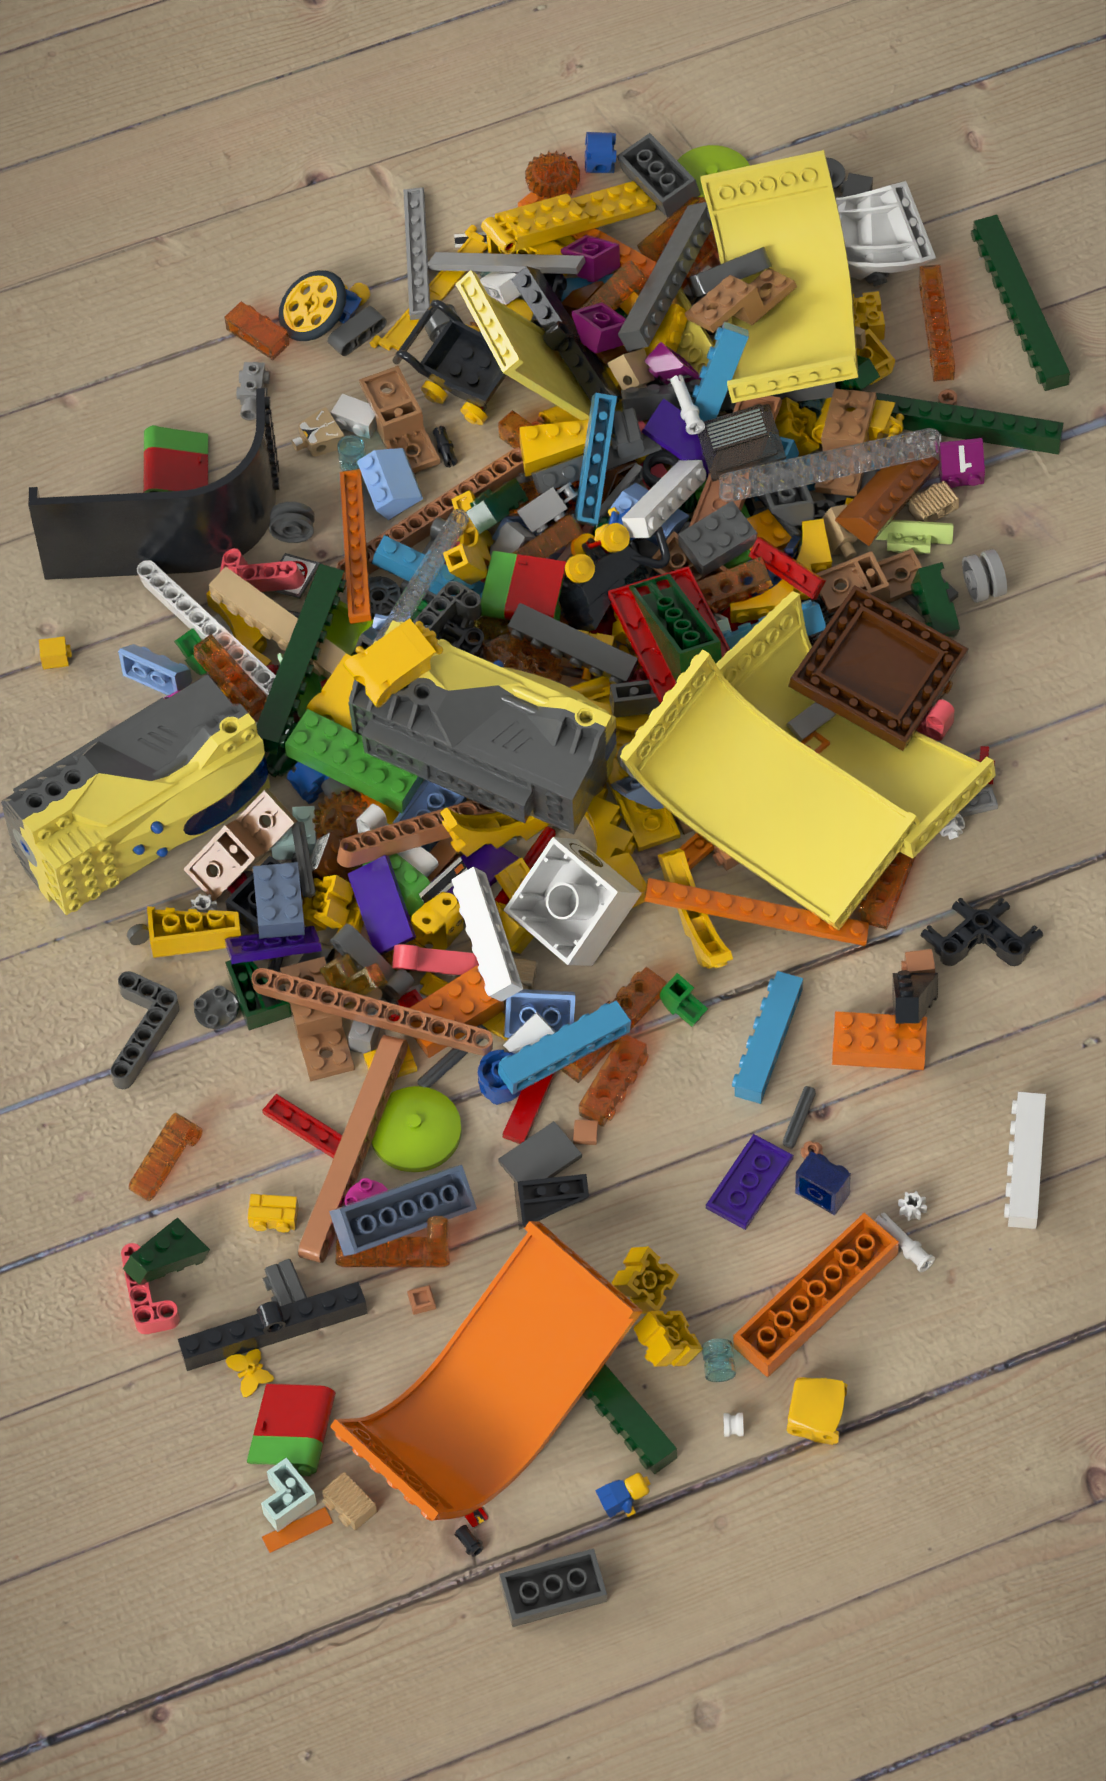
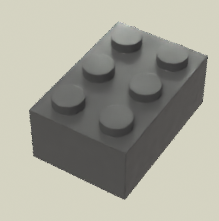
[678,500,757,577]

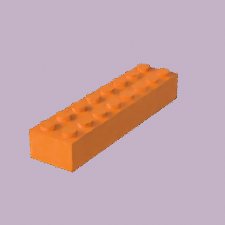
[733,1213,899,1378]

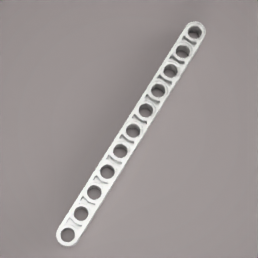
[137,560,276,700]

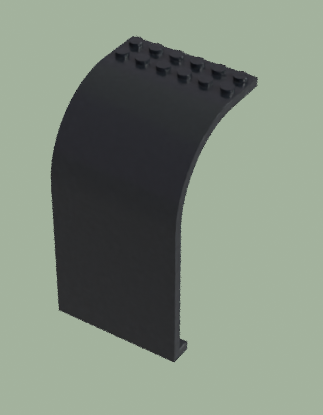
[28,388,280,580]

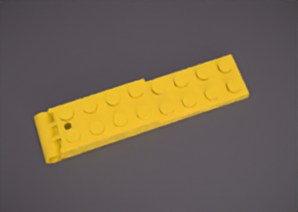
[481,181,656,255]
[570,676,680,852]

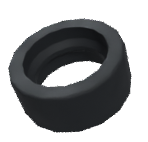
[643,450,680,488]

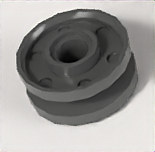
[269,502,315,543]
[369,576,402,620]

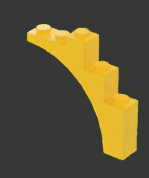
[443,490,494,585]
[730,519,832,623]
[206,590,272,704]
[584,784,636,860]
[440,807,550,857]
[658,848,733,969]

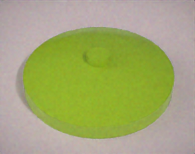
[677,145,750,208]
[371,1086,462,1172]

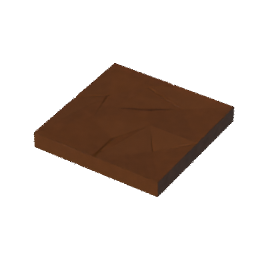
[788,585,969,751]

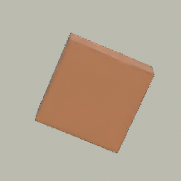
[573,1120,598,1145]
[407,1285,436,1315]

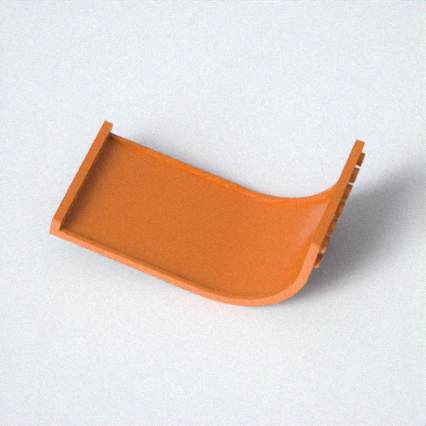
[330,1221,643,1521]

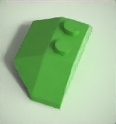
[363,854,430,917]

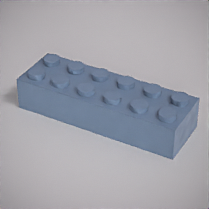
[329,1165,477,1256]

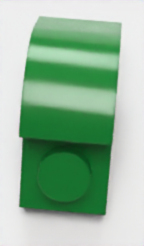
[174,628,222,675]
[660,973,708,1027]

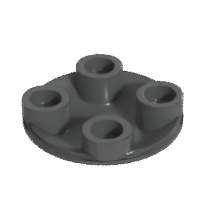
[194,986,239,1029]

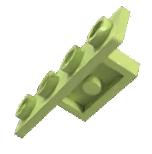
[875,520,954,554]

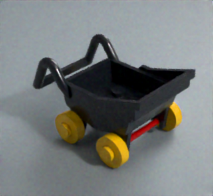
[393,300,507,425]
[559,523,670,632]

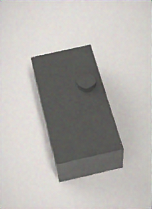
[617,133,700,218]
[499,1548,607,1627]

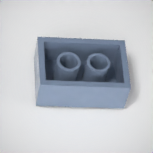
[253,862,305,939]

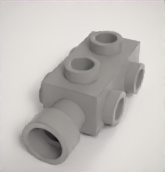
[236,362,270,420]

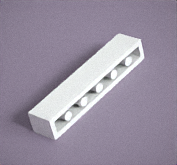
[622,460,706,538]
[452,867,523,1002]
[1004,1092,1046,1229]

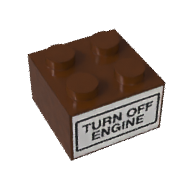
[310,832,363,883]

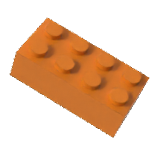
[410,965,505,1058]
[832,1011,927,1070]

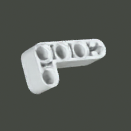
[356,804,439,877]

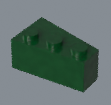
[835,355,880,391]
[466,477,529,534]
[911,562,960,637]
[225,960,292,1031]
[123,1217,210,1285]

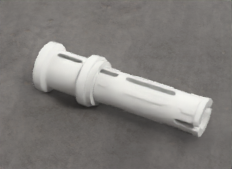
[670,375,705,434]
[875,1212,935,1273]

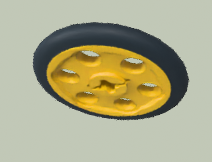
[278,270,347,341]

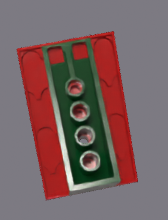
[608,566,730,704]

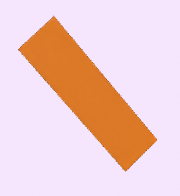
[262,1507,333,1553]

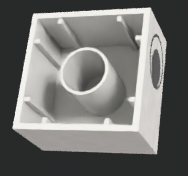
[504,837,642,966]

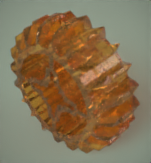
[525,150,580,199]
[312,791,368,839]

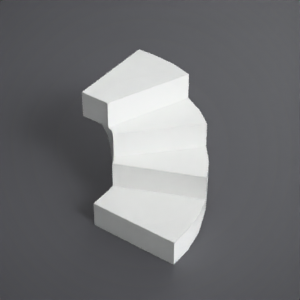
[836,181,936,280]

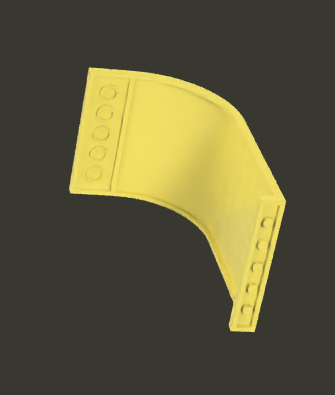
[701,150,858,403]
[456,270,714,425]
[716,591,996,858]
[620,650,920,930]

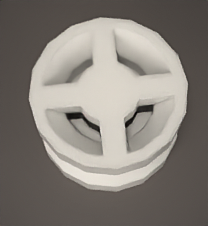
[723,1413,744,1437]

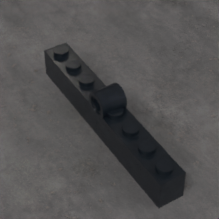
[512,266,622,404]
[178,1281,368,1371]

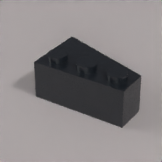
[892,970,938,1024]
[514,1174,589,1230]

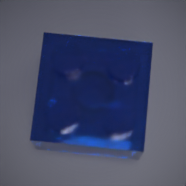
[795,1151,851,1216]

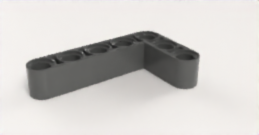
[111,971,180,1090]

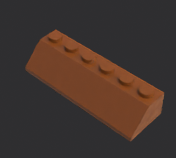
[835,449,940,546]

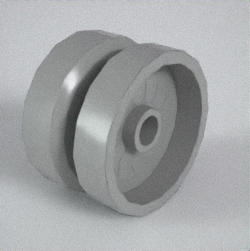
[962,549,1007,603]

